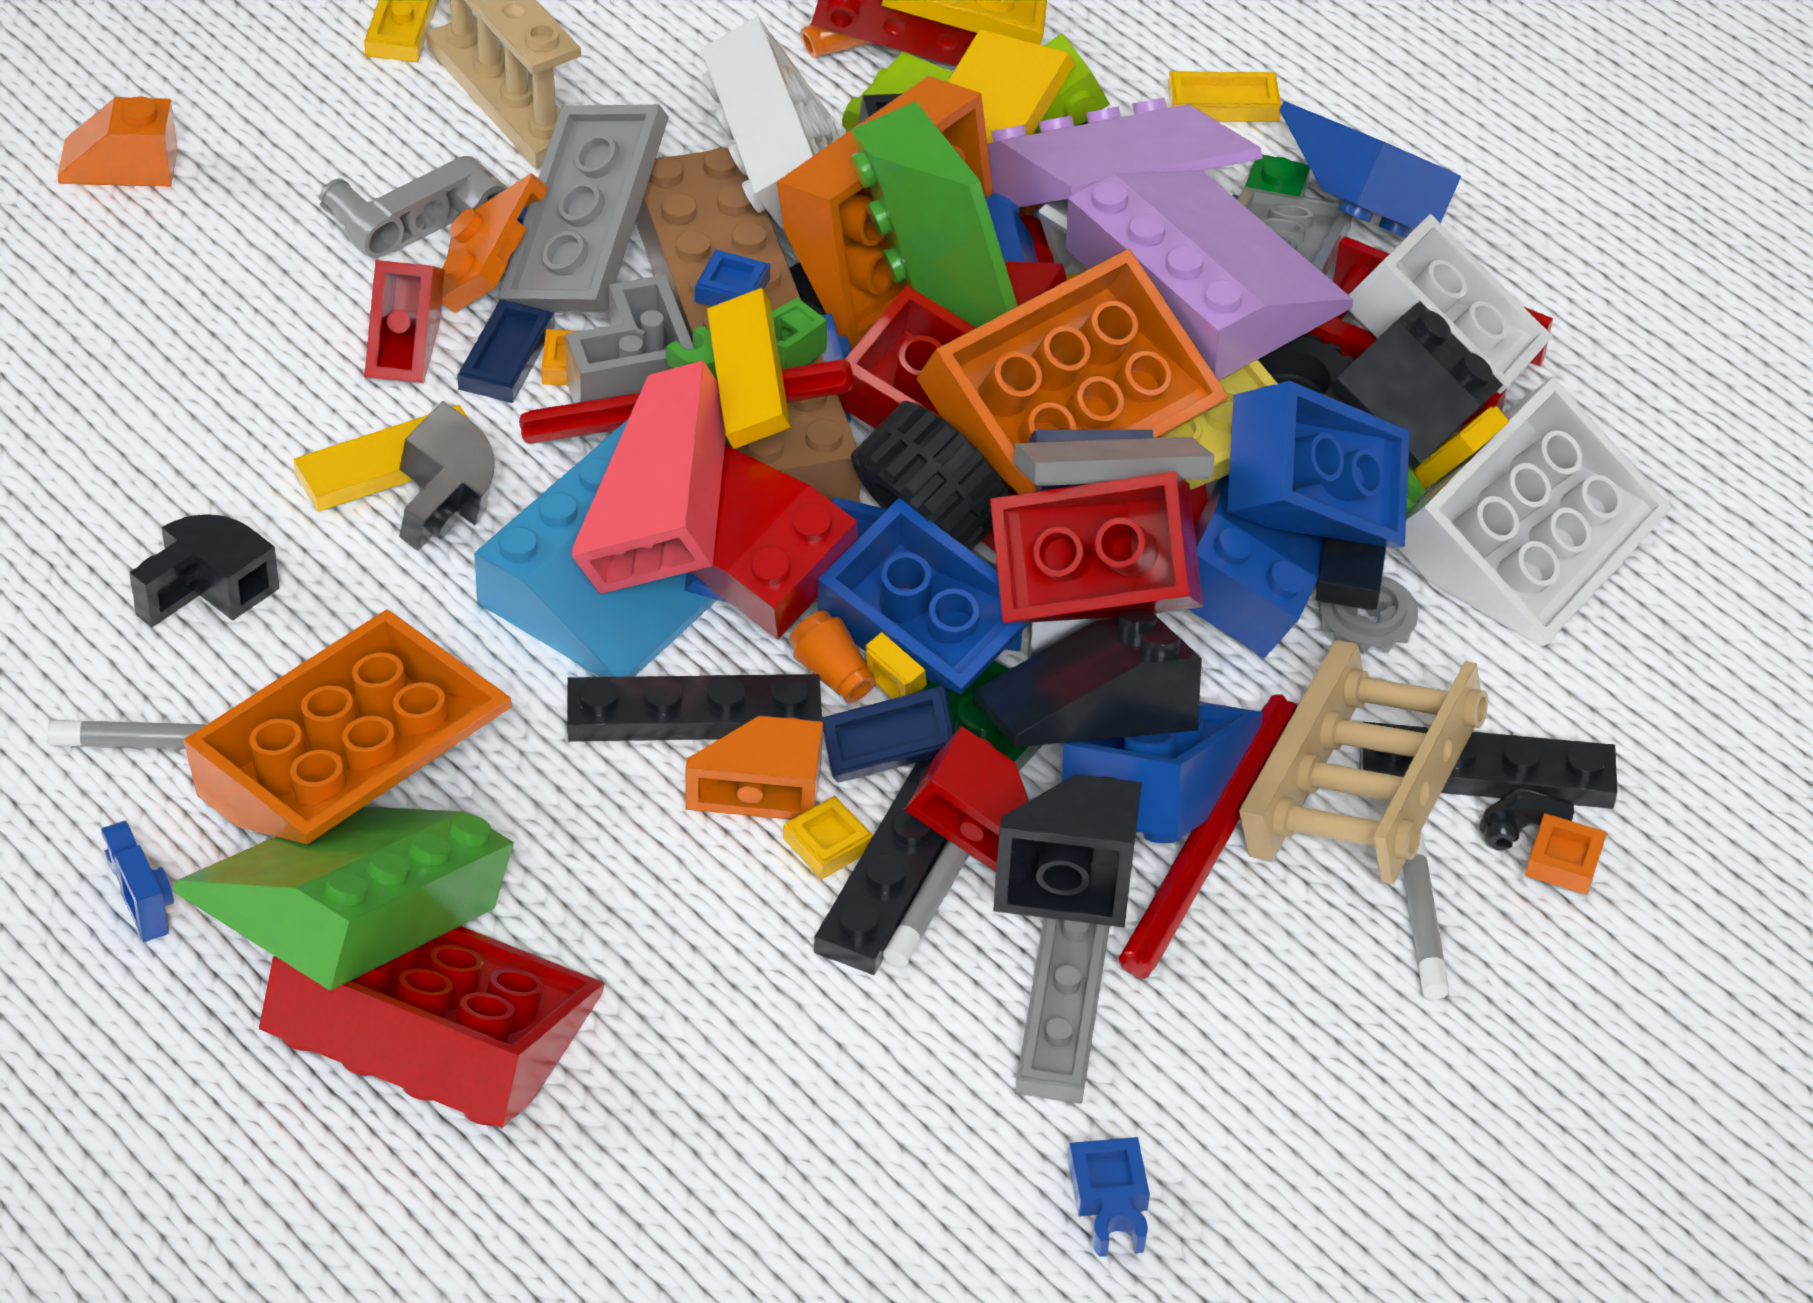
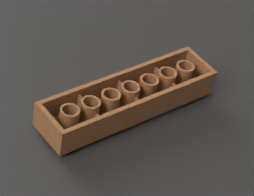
[635,148,860,502]

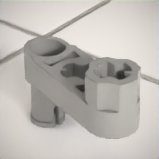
[319,156,508,258]

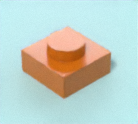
[1525,813,1607,895]

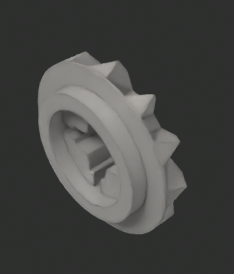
[1319,576,1418,654]

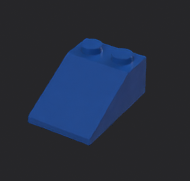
[1279,101,1461,238]
[1227,381,1410,549]
[1188,475,1325,658]
[818,498,1030,695]
[1062,701,1263,843]

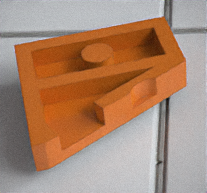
[442,173,547,313]

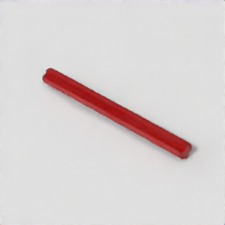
[519,359,854,444]
[1119,694,1298,979]

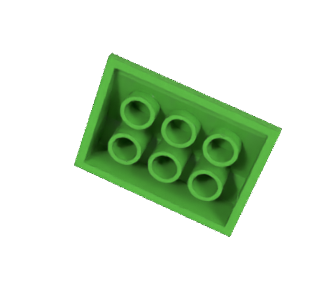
[850,101,1018,328]
[173,806,514,991]

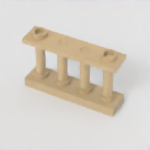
[426,0,581,170]
[1239,640,1488,884]

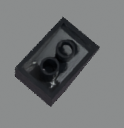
[974,610,1202,747]

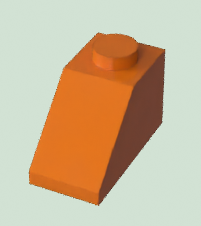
[57,96,178,187]
[685,716,823,820]

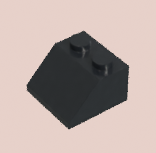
[1330,301,1503,470]
[993,774,1142,928]

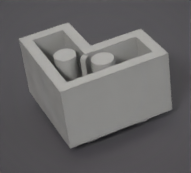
[566,274,694,403]

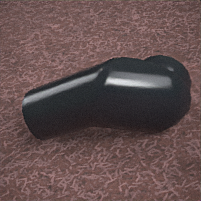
[1479,788,1574,851]

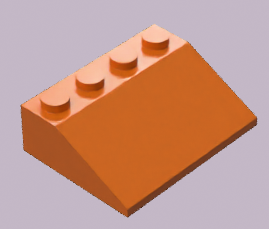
[777,76,993,349]
[916,248,1229,494]
[183,609,512,845]

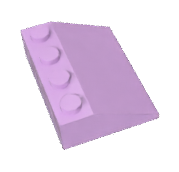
[987,97,1263,208]
[1066,170,1353,381]

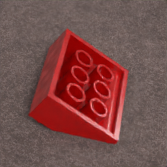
[259,926,605,1128]

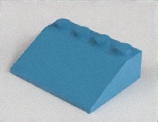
[474,419,717,677]

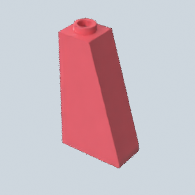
[572,360,726,594]

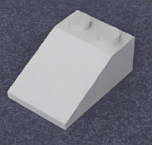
[1349,214,1553,394]

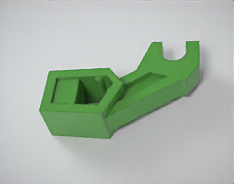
[666,298,827,379]

